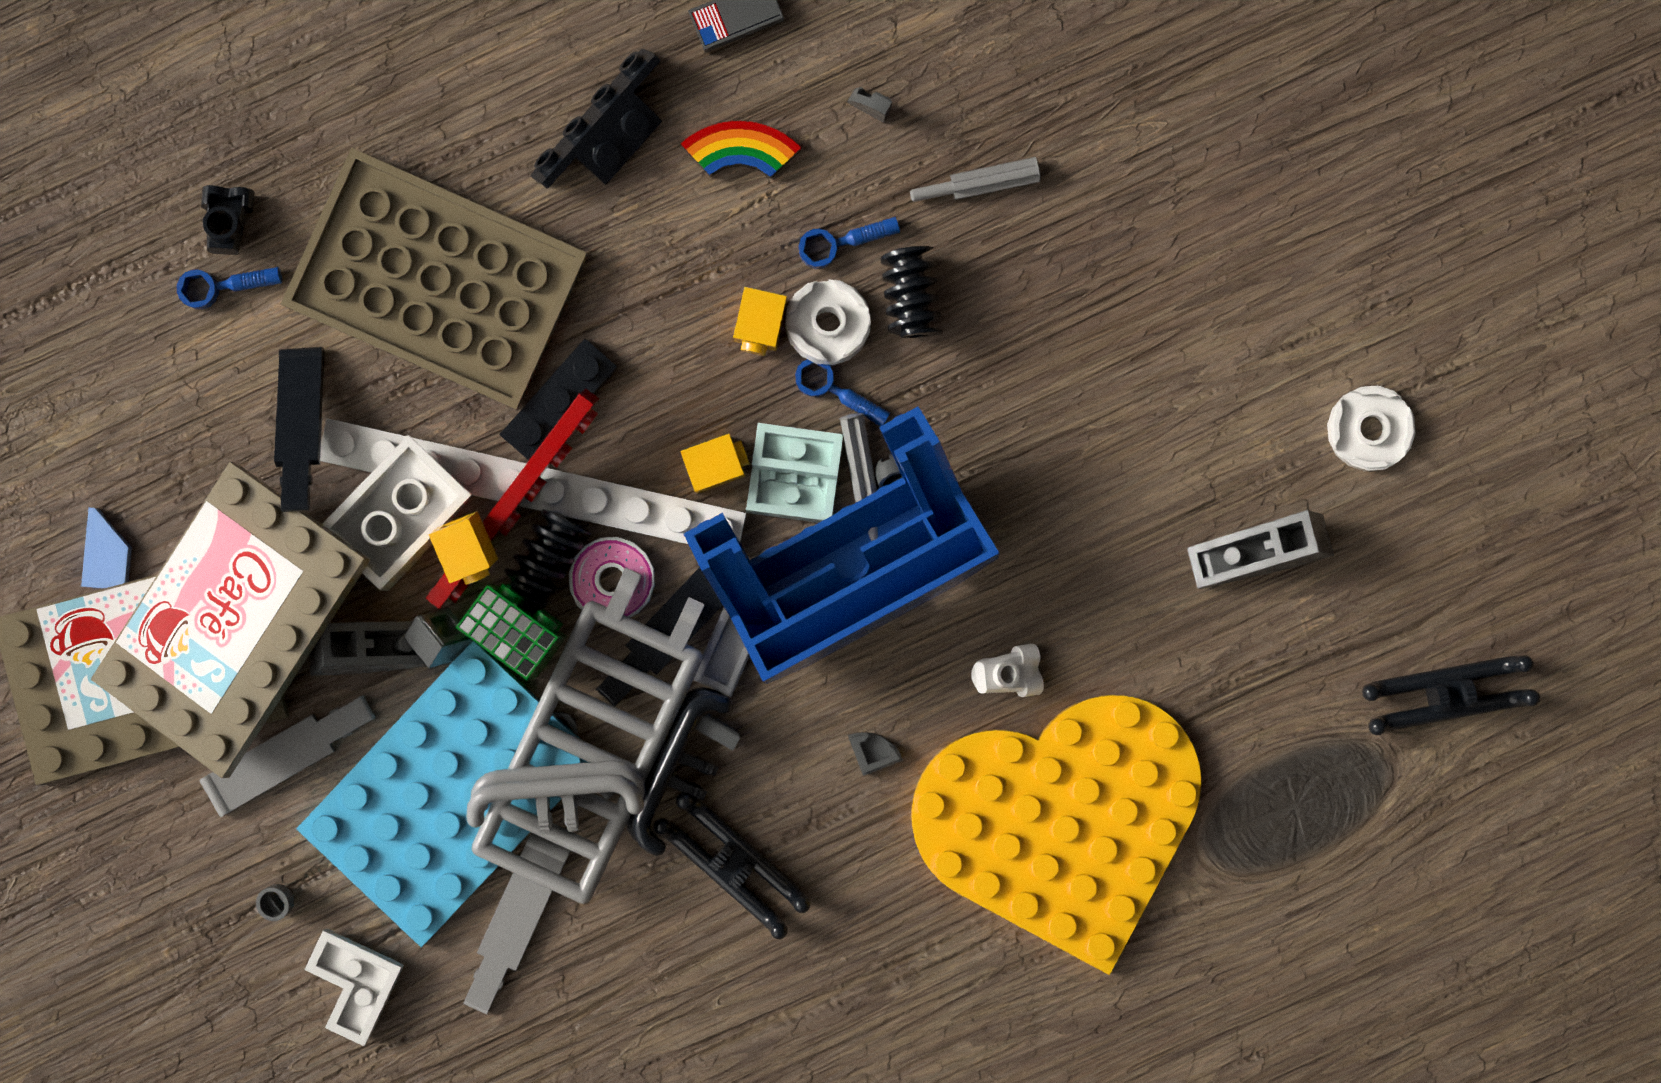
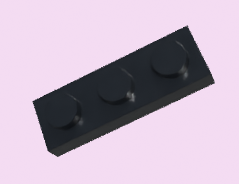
[499,339,618,461]

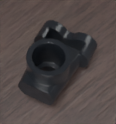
[201,185,255,255]

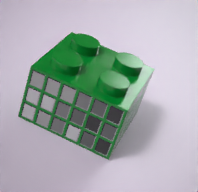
[455,583,568,680]

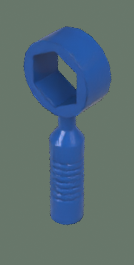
[799,217,900,269]
[177,267,282,310]
[795,359,890,427]

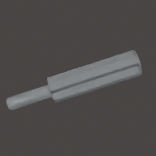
[910,157,1041,202]
[839,413,878,541]

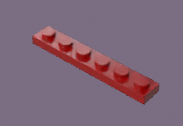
[425,388,600,609]

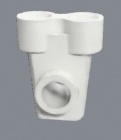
[971,644,1044,697]

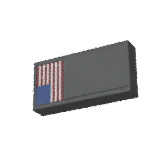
[688,0,784,53]

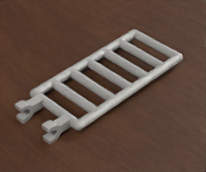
[471,568,705,904]

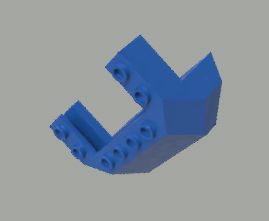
[684,406,999,684]

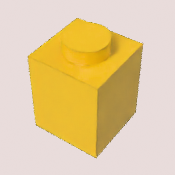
[733,287,788,356]
[680,434,750,494]
[429,511,498,585]

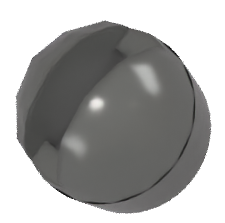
[875,454,902,488]
[256,884,295,921]

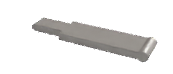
[199,696,376,818]
[463,833,571,1014]

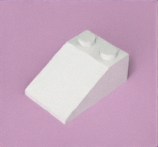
[322,435,472,591]

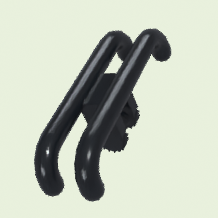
[1362,655,1540,735]
[626,687,732,856]
[653,792,811,940]

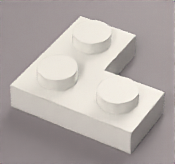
[305,928,404,1046]

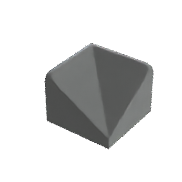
[405,607,472,668]

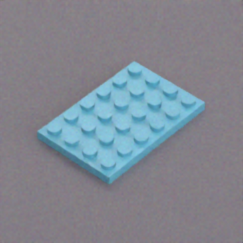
[296,641,588,948]

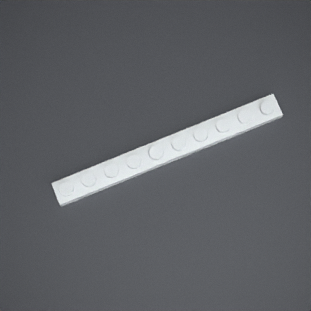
[320,418,747,544]

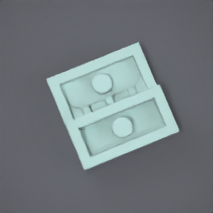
[746,423,843,523]

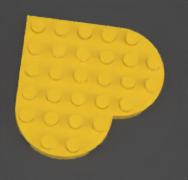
[911,695,1201,975]

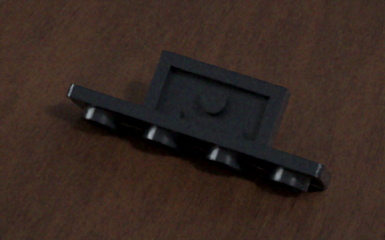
[530,49,662,189]

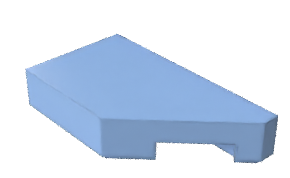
[81,507,132,589]

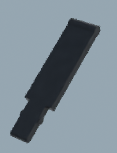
[274,347,325,512]
[596,567,723,707]

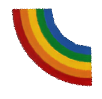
[681,121,802,179]

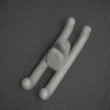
[466,761,645,834]

